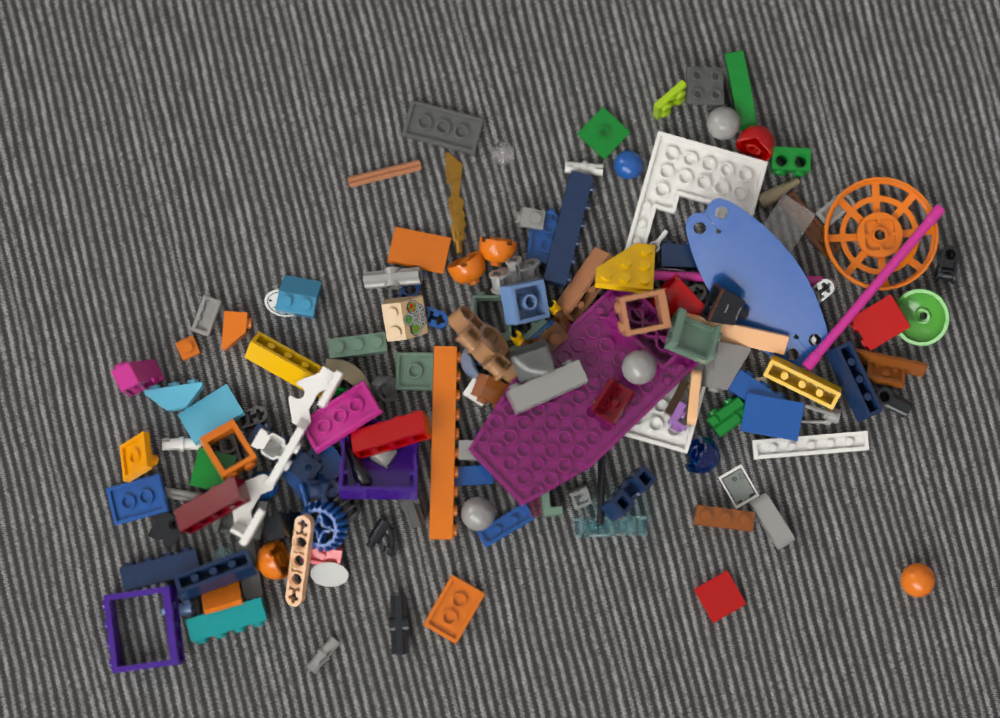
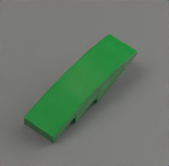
[724,50,757,131]

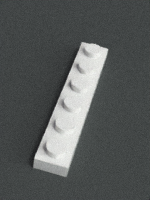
[752,431,869,460]

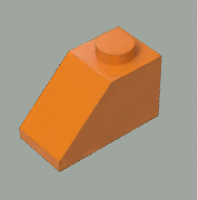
[221,311,252,351]

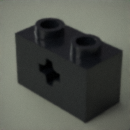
[264,509,300,541]

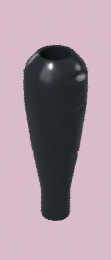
[346,447,373,487]

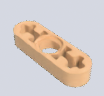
[685,369,701,426]

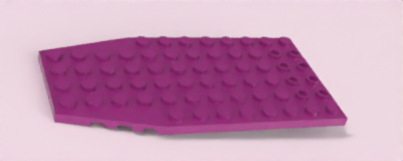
[468,289,699,506]

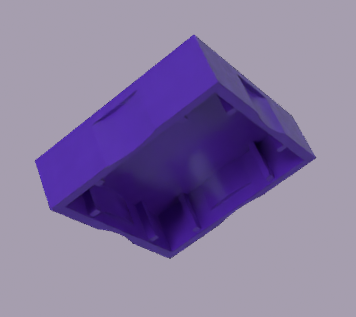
[338,419,419,500]

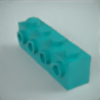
[185,597,269,645]

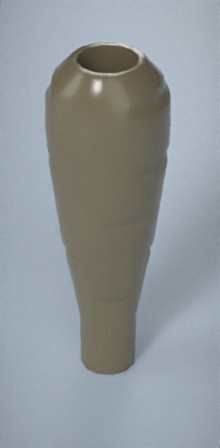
[757,177,800,208]

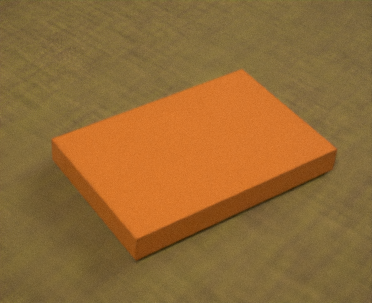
[387,227,451,274]
[423,574,485,644]

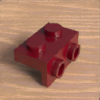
[591,377,636,426]

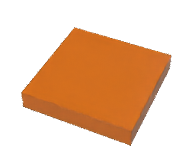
[201,581,243,615]

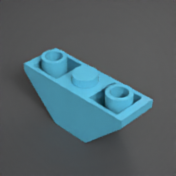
[144,379,205,412]

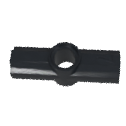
[389,595,409,654]

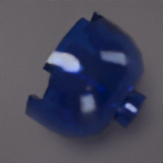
[685,435,721,474]

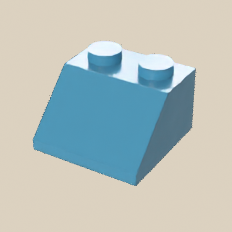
[275,275,322,319]

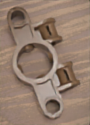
[448,305,517,384]

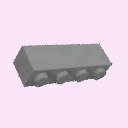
[506,359,588,415]

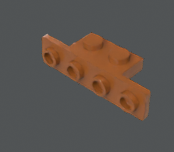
[855,348,928,389]

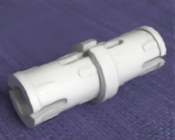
[564,161,603,176]
[162,436,202,452]

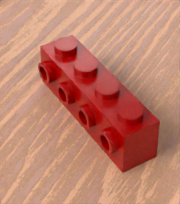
[350,410,432,459]

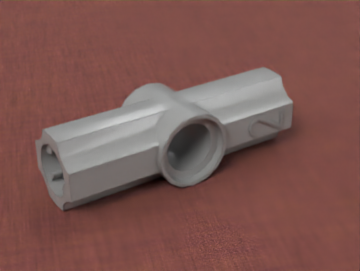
[363,267,423,290]

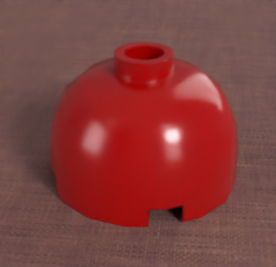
[736,125,775,161]

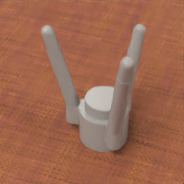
[801,404,841,426]

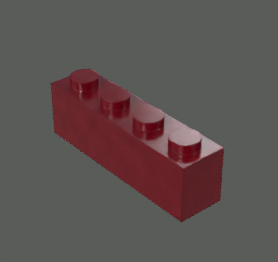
[174,476,251,534]

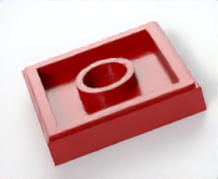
[693,570,746,623]

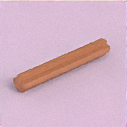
[347,160,422,187]

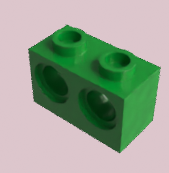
[770,146,811,177]

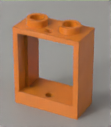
[199,419,257,482]

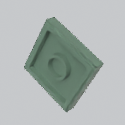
[395,352,434,391]

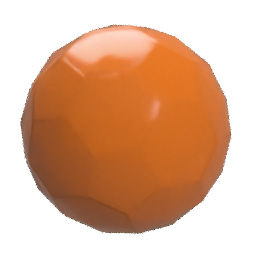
[900,563,936,598]

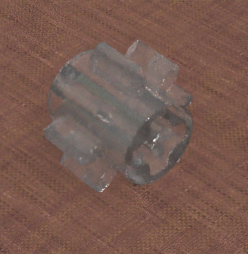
[492,141,514,165]

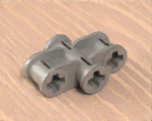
[489,255,542,294]

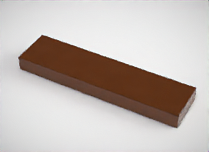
[778,190,842,261]

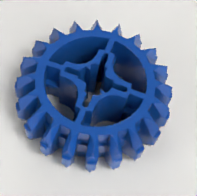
[299,499,350,552]

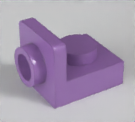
[667,401,688,433]

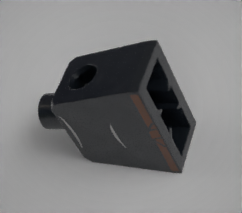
[700,282,749,325]

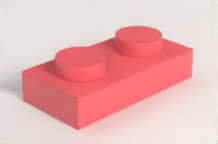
[301,541,343,565]

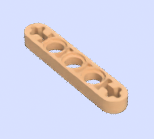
[286,514,315,606]

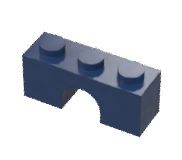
[600,465,657,522]

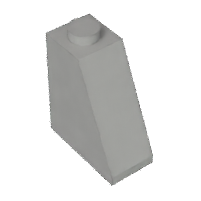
[701,341,751,393]

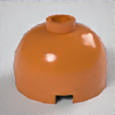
[479,236,517,266]
[447,251,486,286]
[256,540,290,580]

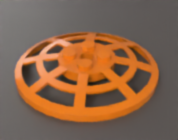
[824,177,939,291]

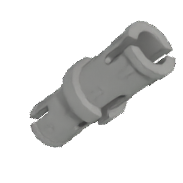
[306,636,341,674]

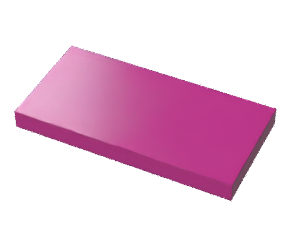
[305,380,383,454]

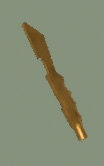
[445,152,466,254]

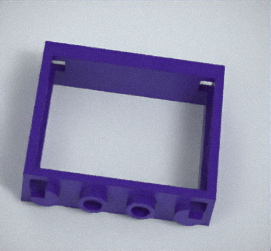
[102,585,186,673]

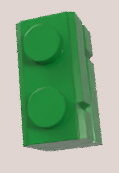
[706,396,744,438]

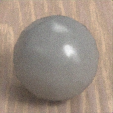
[707,106,740,140]
[622,350,657,384]
[461,497,495,531]

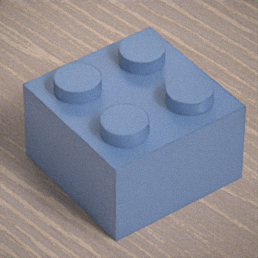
[499,279,550,325]

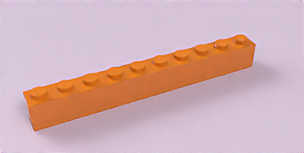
[429,346,461,540]

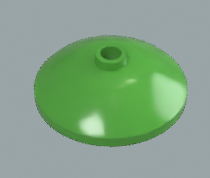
[897,289,950,346]

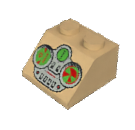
[381,295,429,342]

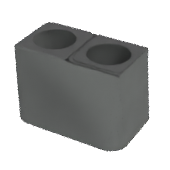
[508,340,555,382]

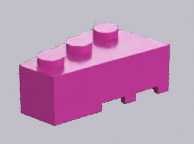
[111,359,165,397]

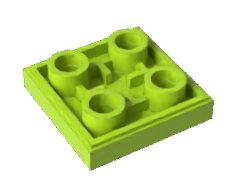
[653,80,687,120]

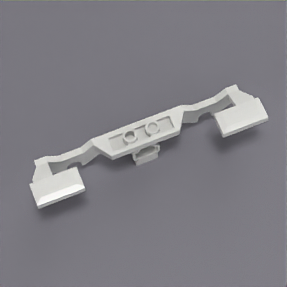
[230,366,344,546]

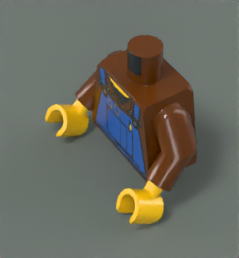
[510,300,571,353]

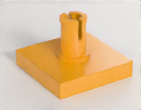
[119,431,159,483]

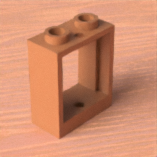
[614,288,672,336]

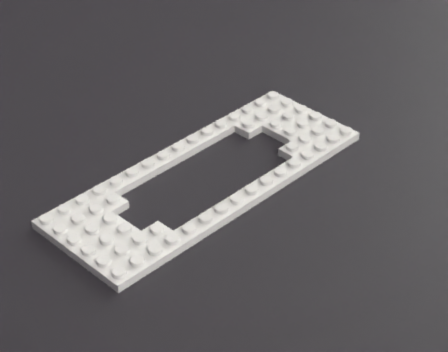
[624,131,768,454]

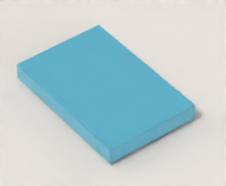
[177,384,245,446]

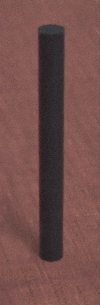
[597,453,606,526]

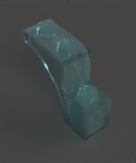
[574,516,647,537]

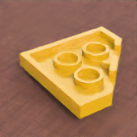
[594,243,655,293]

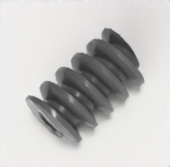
[326,492,361,525]

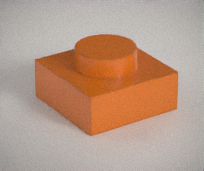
[175,335,201,361]

